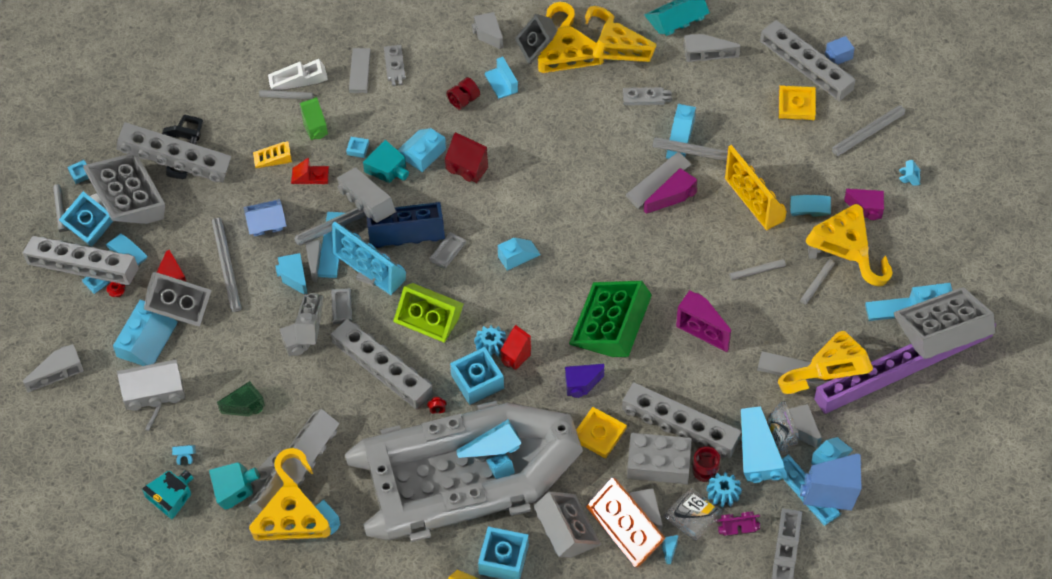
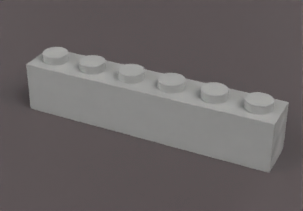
[248,409,340,515]

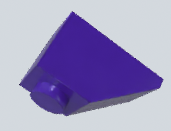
[565,364,605,398]

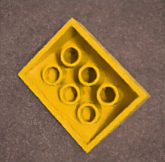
[725,145,787,230]

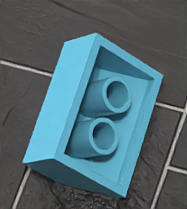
[113,300,178,366]

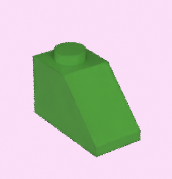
[300,97,328,140]

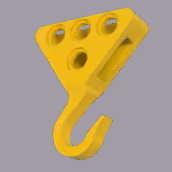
[538,2,605,73]
[585,6,657,62]
[806,204,892,286]
[778,331,873,394]
[249,448,331,541]

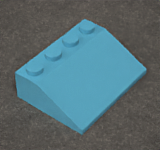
[332,222,406,295]

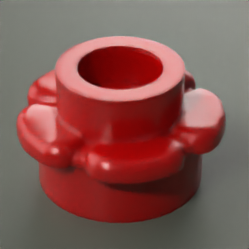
[106,282,125,297]
[427,397,447,414]

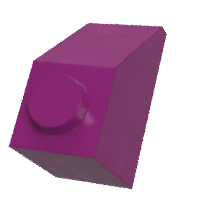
[844,188,884,220]

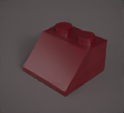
[445,132,488,183]

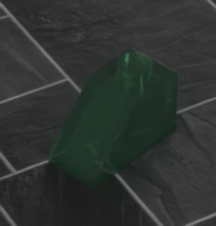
[217,381,265,417]

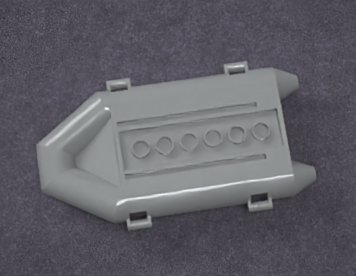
[345,401,583,542]

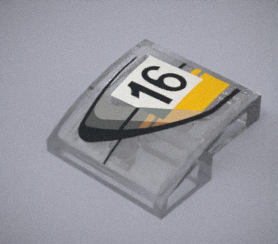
[767,401,799,457]
[663,487,723,541]

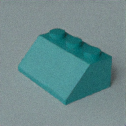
[644,0,710,36]

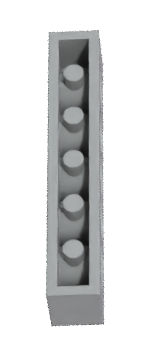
[760,20,856,101]
[116,122,231,182]
[23,236,139,285]
[331,319,433,410]
[622,382,742,458]

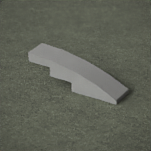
[772,508,802,579]

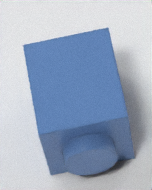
[825,36,855,65]

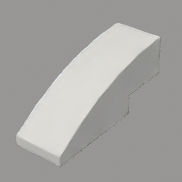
[268,59,328,90]

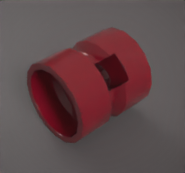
[446,77,480,110]
[693,447,720,482]

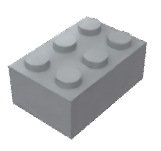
[627,433,692,484]

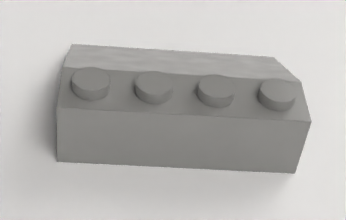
[83,154,165,224]
[894,287,995,359]

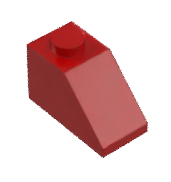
[157,249,186,282]
[501,325,531,370]

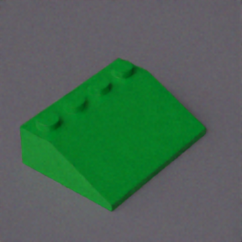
[569,281,652,357]

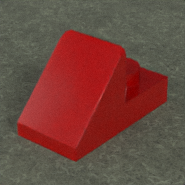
[291,158,329,184]

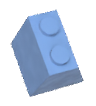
[800,454,862,511]

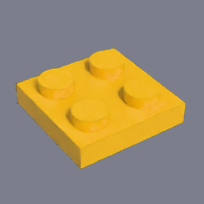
[779,85,816,120]
[576,407,627,459]

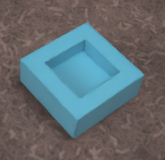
[346,137,369,158]
[67,160,89,184]

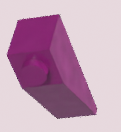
[644,168,697,214]

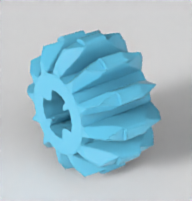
[474,325,506,357]
[707,472,742,508]

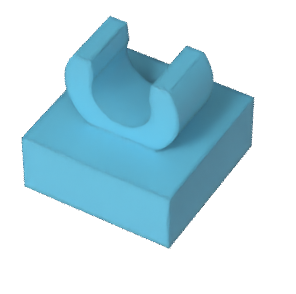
[899,160,920,186]
[172,445,195,465]

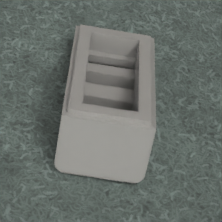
[305,240,322,282]

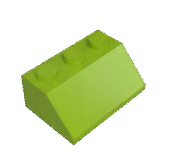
[393,283,464,343]

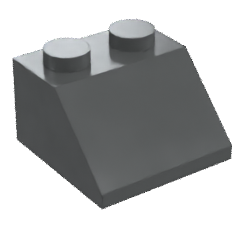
[515,14,558,64]

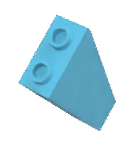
[741,406,788,483]

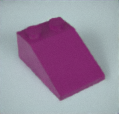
[676,290,731,352]

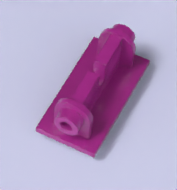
[716,512,760,536]

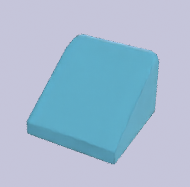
[486,453,515,479]
[662,535,678,564]

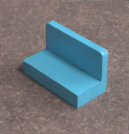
[485,57,518,99]

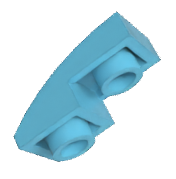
[790,195,831,217]
[106,233,148,265]

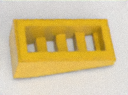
[253,141,292,168]

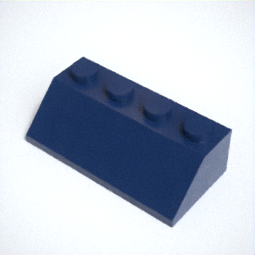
[367,202,445,248]

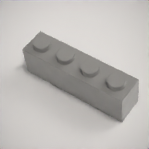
[337,167,396,223]

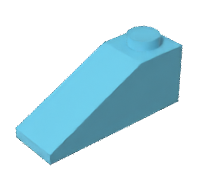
[666,104,696,159]
[456,419,522,458]

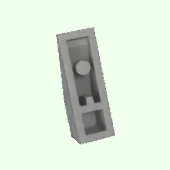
[683,34,740,62]
[23,344,84,392]

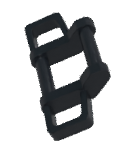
[162,115,203,179]

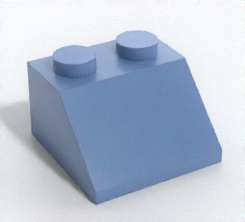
[243,199,286,236]

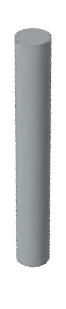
[259,90,314,100]
[53,184,66,232]
[729,259,786,281]
[800,259,835,304]

